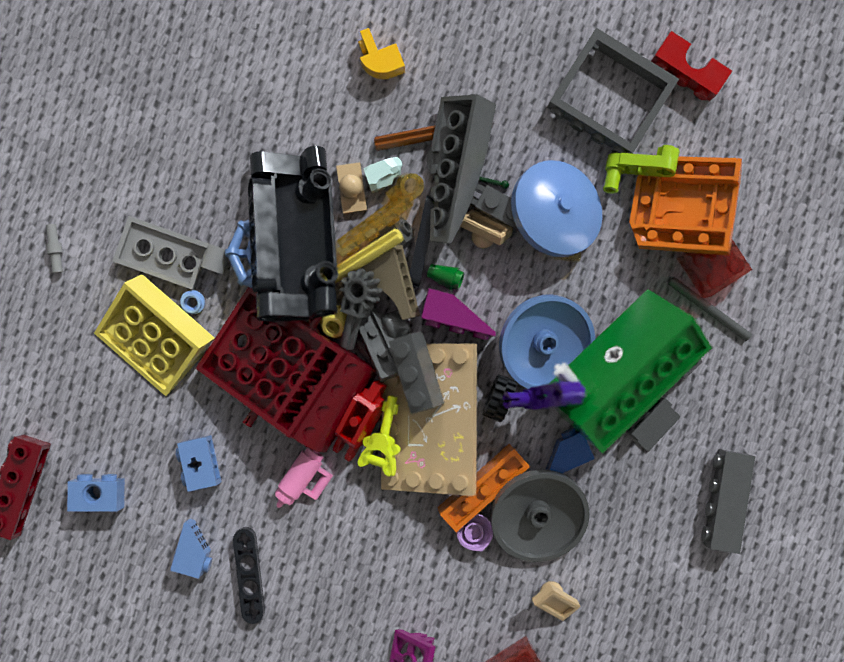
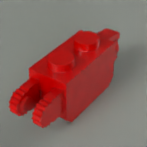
[332,380,387,462]

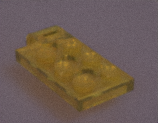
[336,172,424,257]

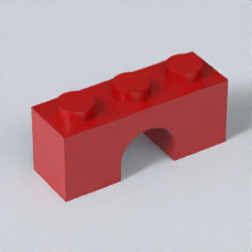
[651,31,732,101]

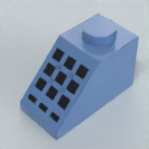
[170,519,213,579]

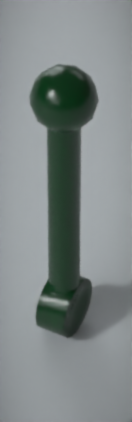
[479,177,509,190]

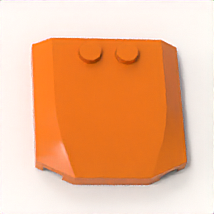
[629,156,742,255]

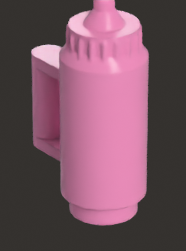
[275,447,333,508]

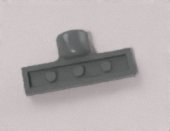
[343,287,411,382]

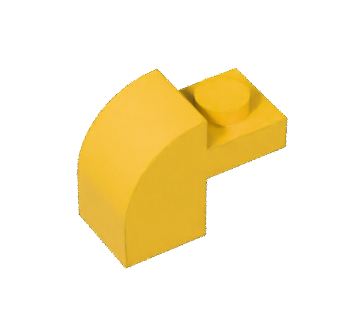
[358,28,405,80]

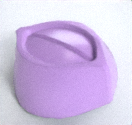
[457,514,493,552]

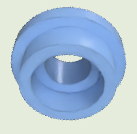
[180,290,205,314]

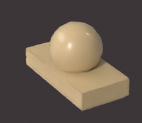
[336,162,367,214]
[460,209,513,249]
[532,581,581,621]

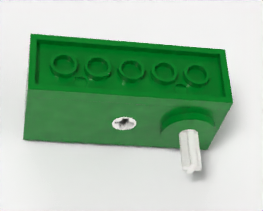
[545,289,712,454]

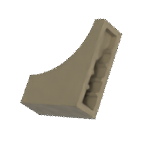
[341,245,420,320]

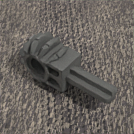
[339,269,383,350]

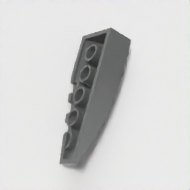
[430,94,496,243]

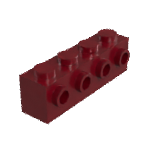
[0,435,51,540]

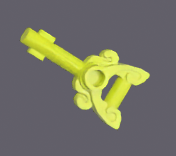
[357,395,400,477]

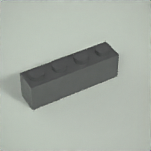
[701,449,756,554]

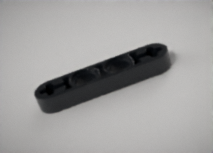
[410,194,434,289]
[233,527,265,624]

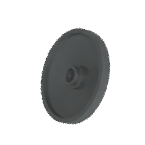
[490,469,590,562]

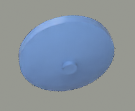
[511,160,602,257]
[499,294,595,389]

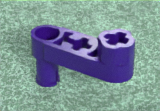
[502,381,585,410]

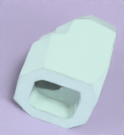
[363,157,403,193]

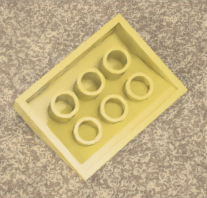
[94,275,215,396]

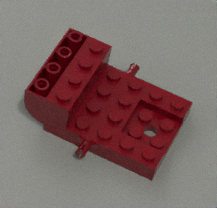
[195,287,377,452]

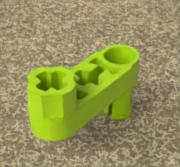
[603,145,680,194]

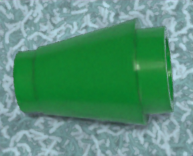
[427,264,465,291]

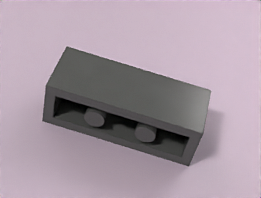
[389,332,444,414]

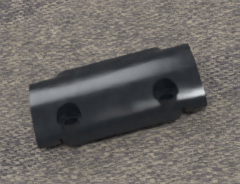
[248,146,338,322]

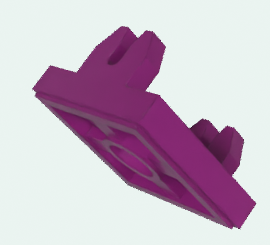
[389,629,436,662]

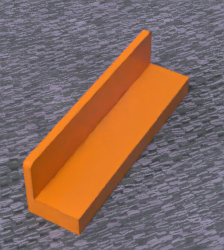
[437,443,530,533]

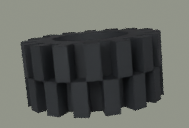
[482,374,517,422]

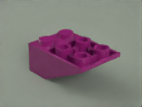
[422,289,496,340]

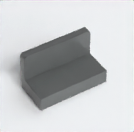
[627,397,680,451]

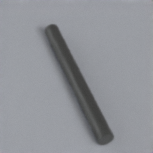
[668,276,752,341]

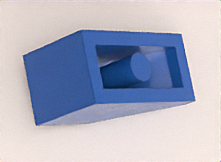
[545,428,595,473]

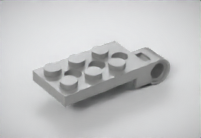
[112,216,229,290]

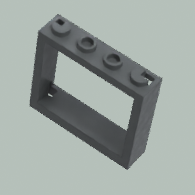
[547,28,679,154]

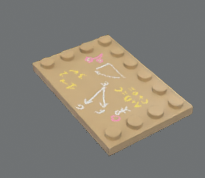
[381,344,477,496]

